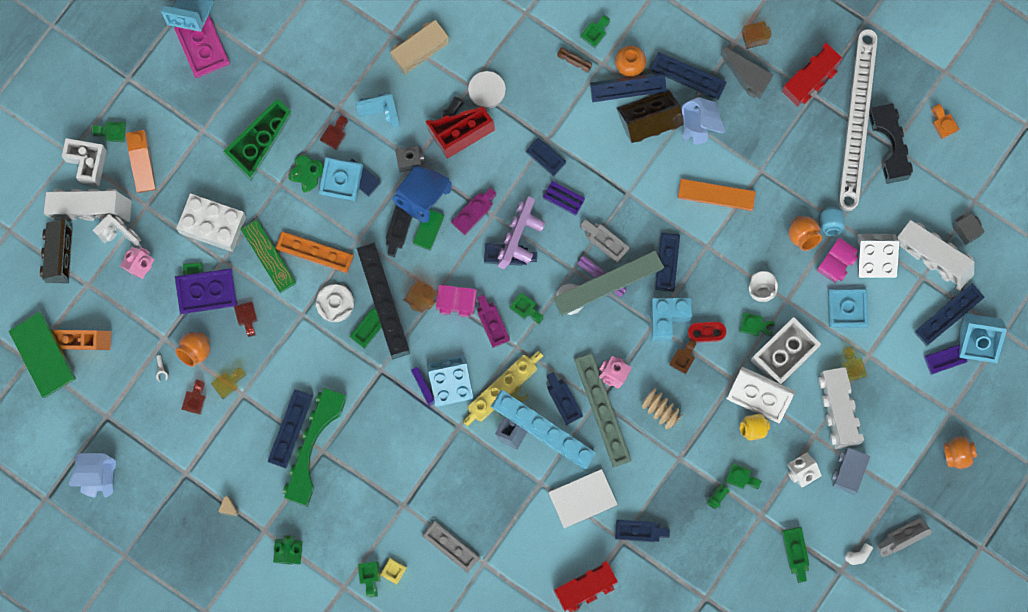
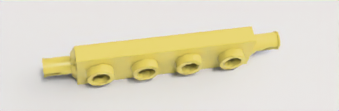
[462,351,543,427]

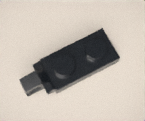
[385,205,413,258]

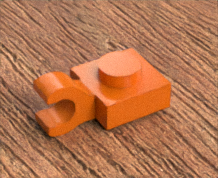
[931,103,960,139]

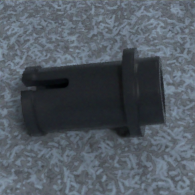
[442,96,464,117]

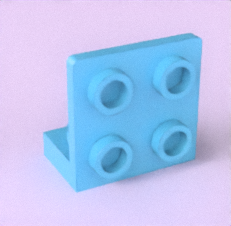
[161,0,214,32]
[355,93,399,128]
[427,356,473,406]

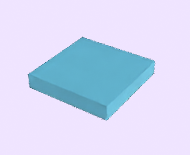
[319,157,364,201]
[828,289,869,328]

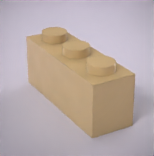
[390,20,449,75]

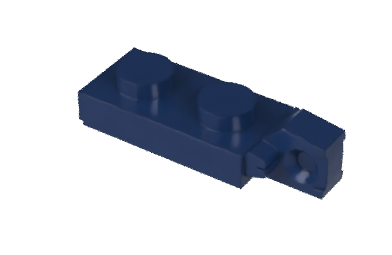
[484,243,538,266]
[546,372,583,426]
[615,520,670,543]

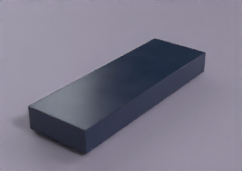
[655,233,680,292]

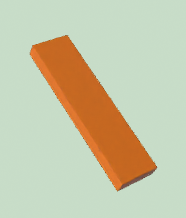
[678,179,756,211]
[275,231,354,274]

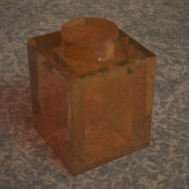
[741,21,772,49]

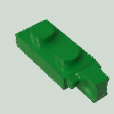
[782,527,810,583]

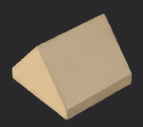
[218,496,238,516]

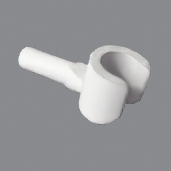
[156,355,169,382]

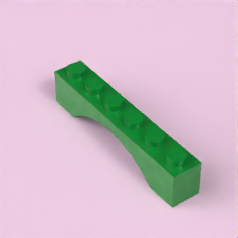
[282,388,347,507]

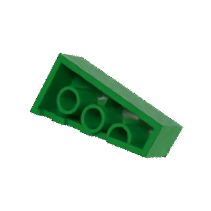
[223,98,291,181]

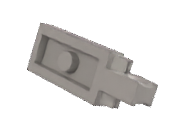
[580,219,630,263]
[877,518,932,557]

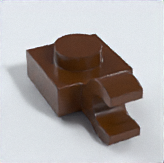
[669,339,697,375]

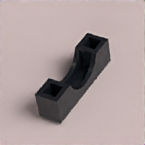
[869,103,913,184]

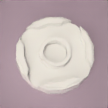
[468,71,506,109]
[316,284,354,322]

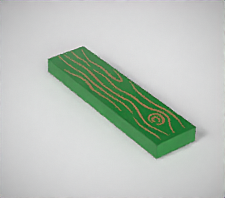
[241,220,296,293]

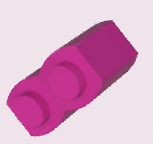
[816,238,858,283]
[436,285,477,317]

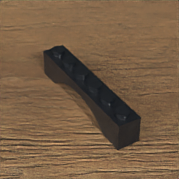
[356,242,410,360]

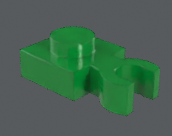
[739,313,775,336]

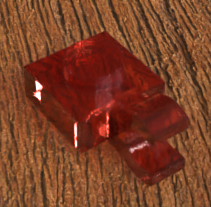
[320,115,348,151]
[234,302,258,337]
[181,379,206,415]

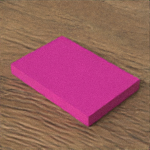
[174,15,230,78]

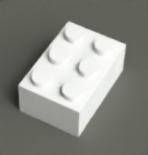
[176,194,246,252]
[751,317,821,385]

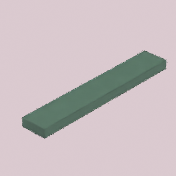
[553,251,664,316]
[574,353,631,468]

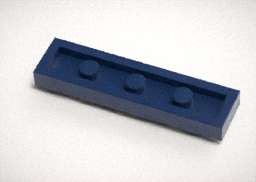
[650,52,727,100]
[590,72,666,103]
[914,283,985,347]
[267,389,313,469]

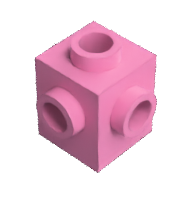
[120,247,154,279]
[599,356,632,389]

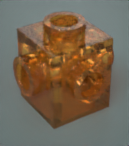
[403,280,437,313]

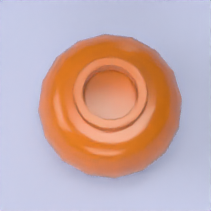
[615,45,646,77]
[788,216,822,251]
[175,332,211,367]
[943,436,977,469]

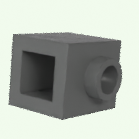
[395,146,424,173]
[953,213,985,246]

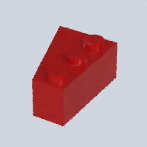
[782,43,842,107]
[425,107,495,159]
[553,561,618,612]

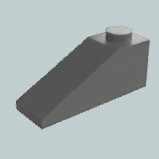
[721,47,773,99]

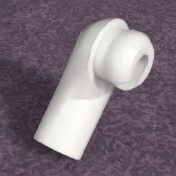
[845,543,873,565]

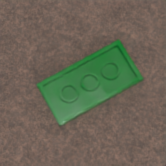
[8,312,76,398]

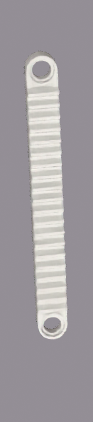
[839,29,877,212]

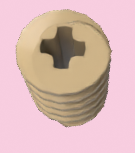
[642,387,684,430]

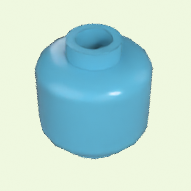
[819,207,845,236]

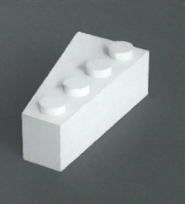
[44,188,132,223]
[897,220,974,292]
[818,367,864,450]

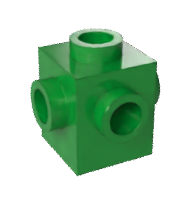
[273,535,303,565]

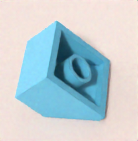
[959,313,1007,363]

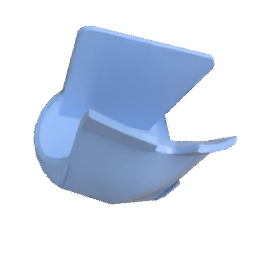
[681,97,725,145]
[69,453,116,498]

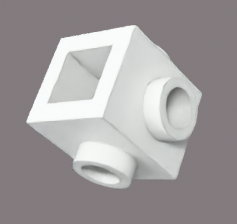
[787,453,822,487]

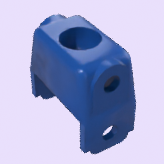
[393,166,452,223]

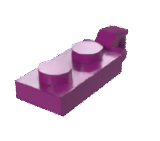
[451,188,496,236]
[476,295,510,348]

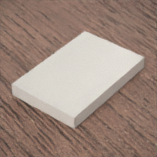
[727,367,795,424]
[548,469,618,529]

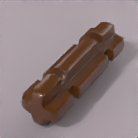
[557,47,592,73]

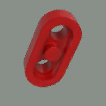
[688,322,727,343]

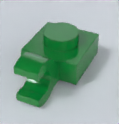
[580,15,610,48]
[92,122,126,142]
[509,293,544,324]
[726,464,762,490]
[358,561,381,598]

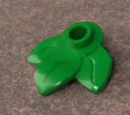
[288,155,324,193]

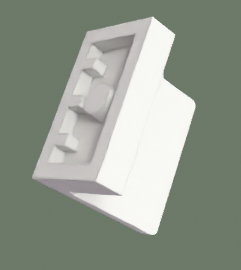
[93,214,142,249]
[857,234,899,277]

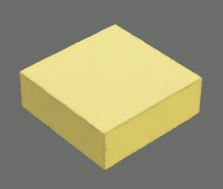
[380,558,407,585]

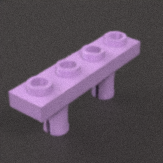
[497,196,545,269]

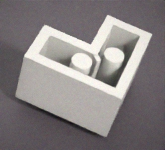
[62,138,107,187]

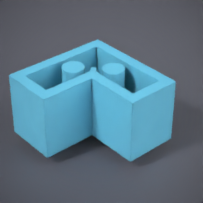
[651,298,692,341]

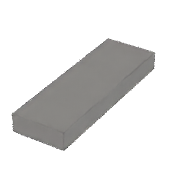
[422,521,480,573]

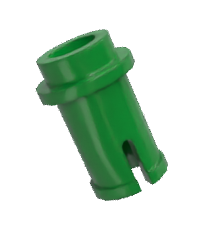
[706,484,730,510]

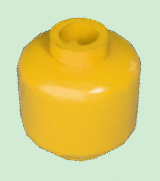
[740,414,770,441]

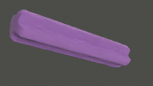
[578,256,627,297]

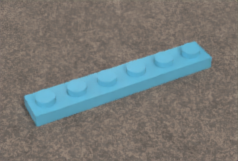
[491,390,596,469]

